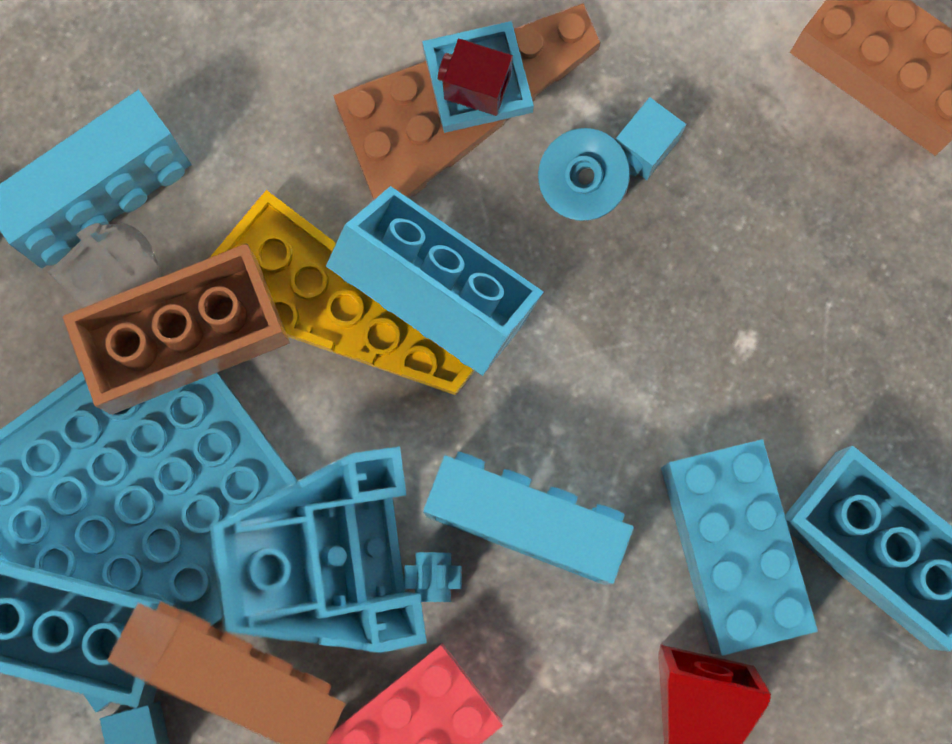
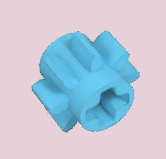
[404,552,462,602]

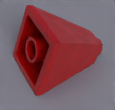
[658,644,771,744]

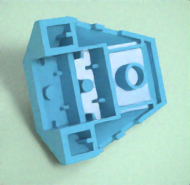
[210,446,427,653]

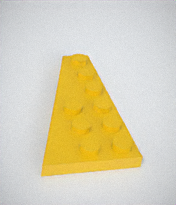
[209,190,475,395]

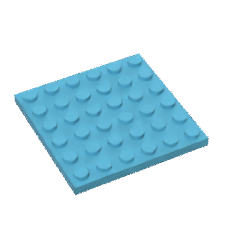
[0,371,298,713]

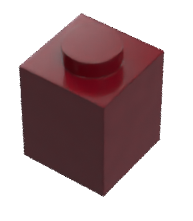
[438,38,513,116]

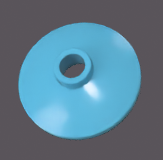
[538,128,630,221]

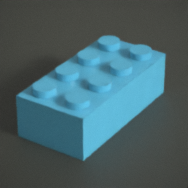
[0,89,192,269]
[326,186,544,376]
[661,439,818,656]
[785,445,952,652]
[423,452,634,585]
[0,559,181,708]

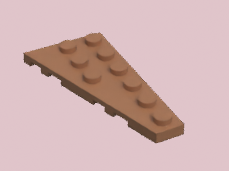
[333,3,600,200]

